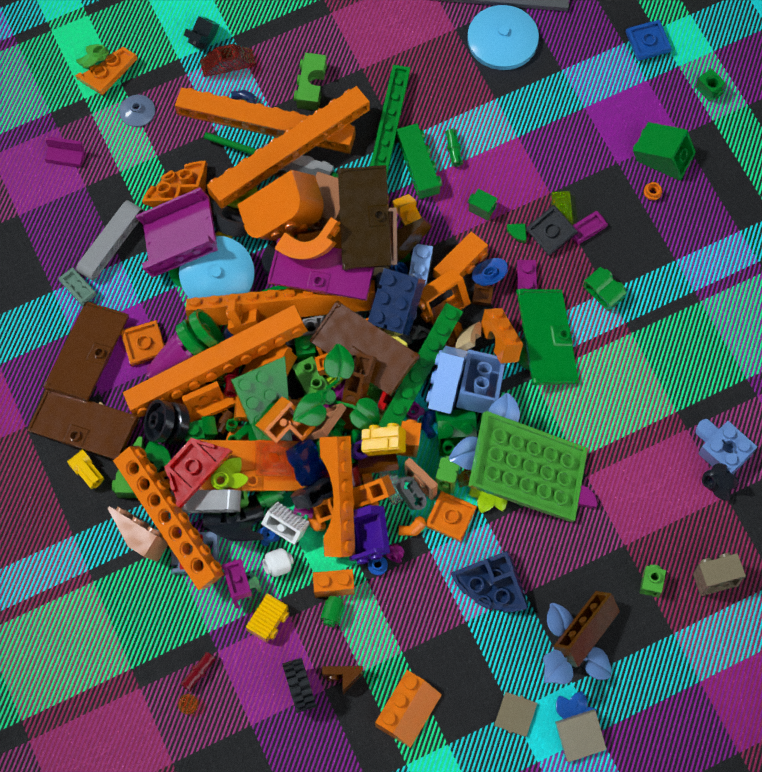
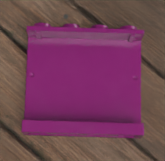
[135,188,218,278]

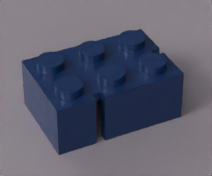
[368,268,426,335]

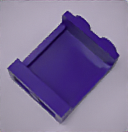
[349,505,390,564]

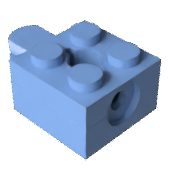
[695,419,757,474]

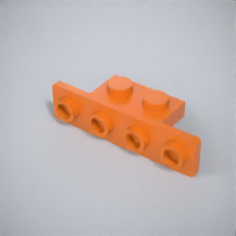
[182,381,237,422]

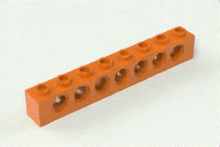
[113,446,225,590]

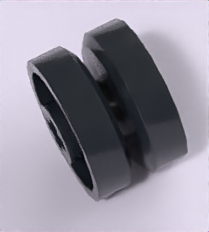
[144,399,190,445]

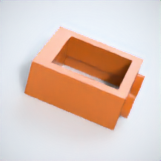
[418,268,471,326]

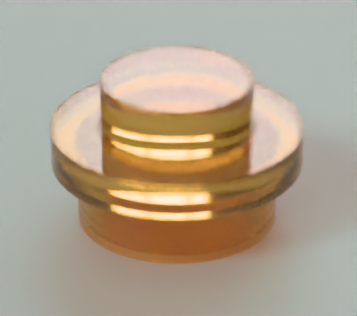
[178,694,198,715]

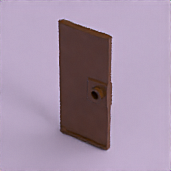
[43,301,129,402]
[309,301,420,396]
[27,390,139,460]

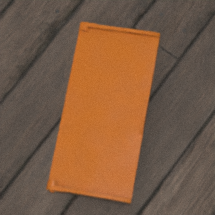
[199,440,305,491]

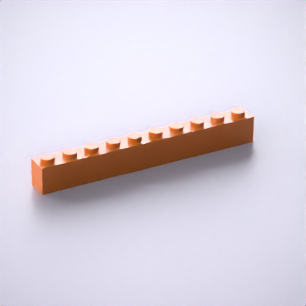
[207,86,370,209]
[175,87,356,154]
[185,280,376,325]
[123,305,308,417]

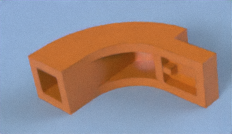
[274,217,341,260]

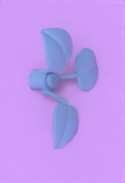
[449,393,520,470]
[543,603,612,685]

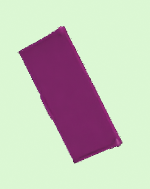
[268,238,374,301]

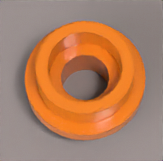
[644,182,662,200]

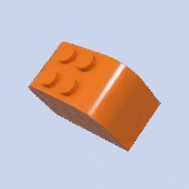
[237,170,324,242]

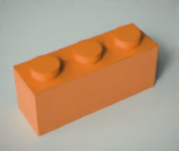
[433,231,488,290]

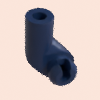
[231,90,256,104]

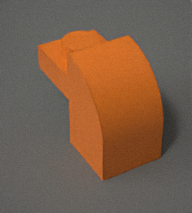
[226,299,263,335]

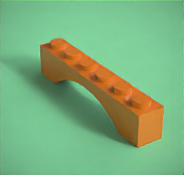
[319,436,355,557]

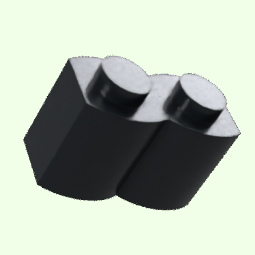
[291,477,333,509]

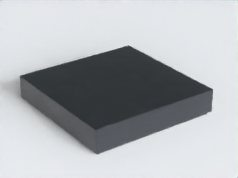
[526,205,578,257]

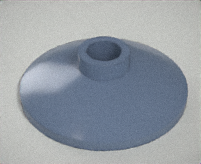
[119,95,155,127]

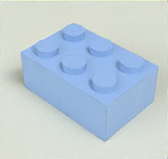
[426,346,468,414]

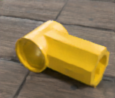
[67,450,104,489]

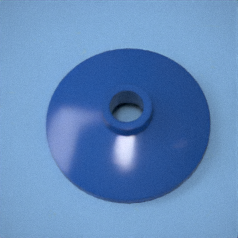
[472,258,508,286]

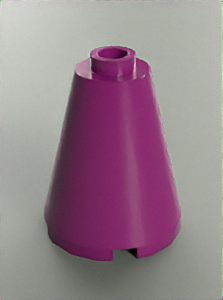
[146,333,194,379]

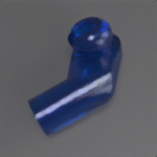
[421,410,437,439]

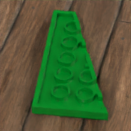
[231,356,292,441]

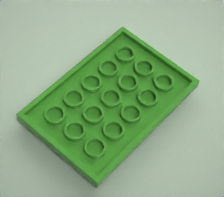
[468,411,588,522]

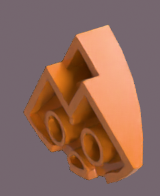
[142,161,207,208]

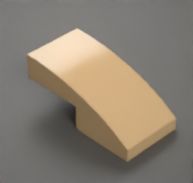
[455,321,482,351]

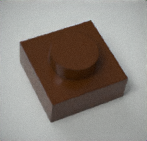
[472,284,494,306]

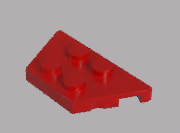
[164,438,233,508]

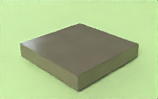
[555,709,607,762]

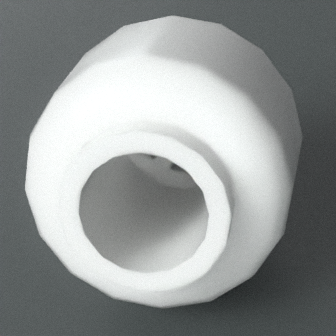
[262,548,294,577]

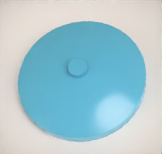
[468,5,539,70]
[179,236,255,299]

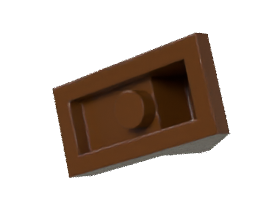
[322,666,363,694]

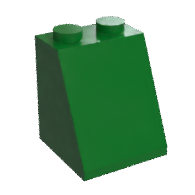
[633,122,696,181]

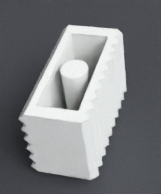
[261,502,310,545]

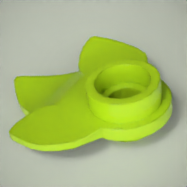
[211,457,248,490]
[469,488,507,513]

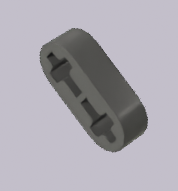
[396,476,427,510]

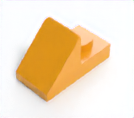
[392,194,422,226]

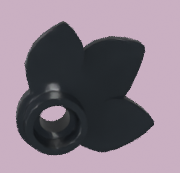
[702,463,739,501]

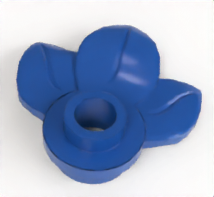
[556,691,596,719]

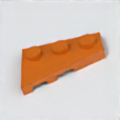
[75,47,138,96]

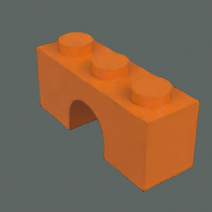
[481,308,523,364]

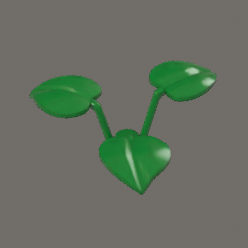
[293,344,379,430]

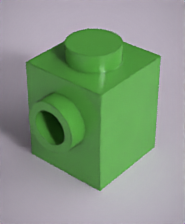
[639,565,666,598]

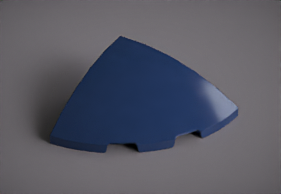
[451,550,528,612]

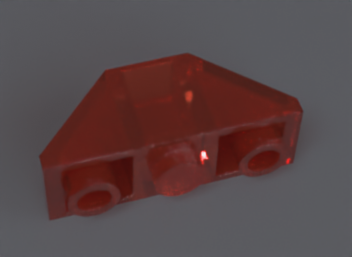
[200,44,256,77]

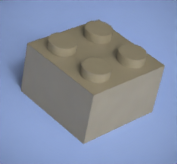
[693,552,746,596]

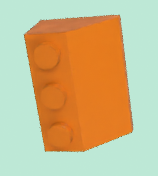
[375,670,442,748]

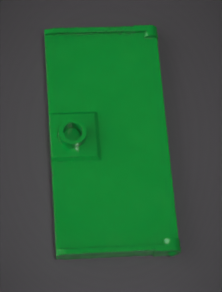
[516,289,579,385]

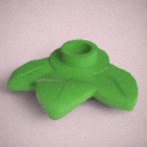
[76,44,109,68]

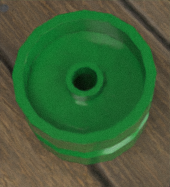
[176,309,224,356]

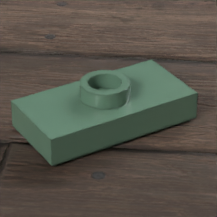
[58,267,97,306]

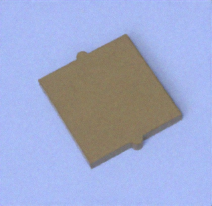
[494,692,537,737]

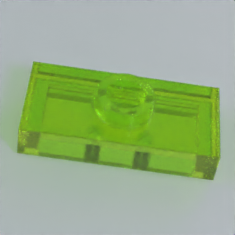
[551,191,573,226]

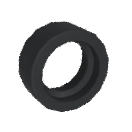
[214,209,248,237]

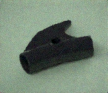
[203,503,264,541]

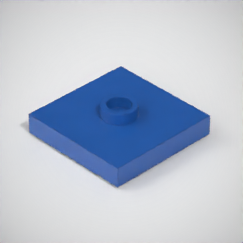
[626,19,672,61]

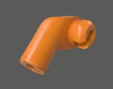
[307,508,326,532]
[399,516,426,536]

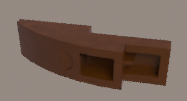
[341,352,377,431]

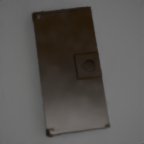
[337,165,392,271]

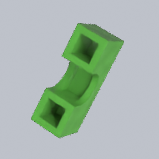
[294,53,327,111]

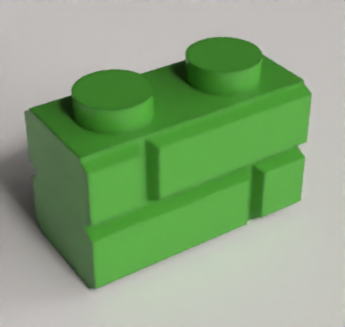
[435,456,460,494]

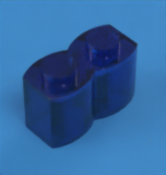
[286,439,326,486]

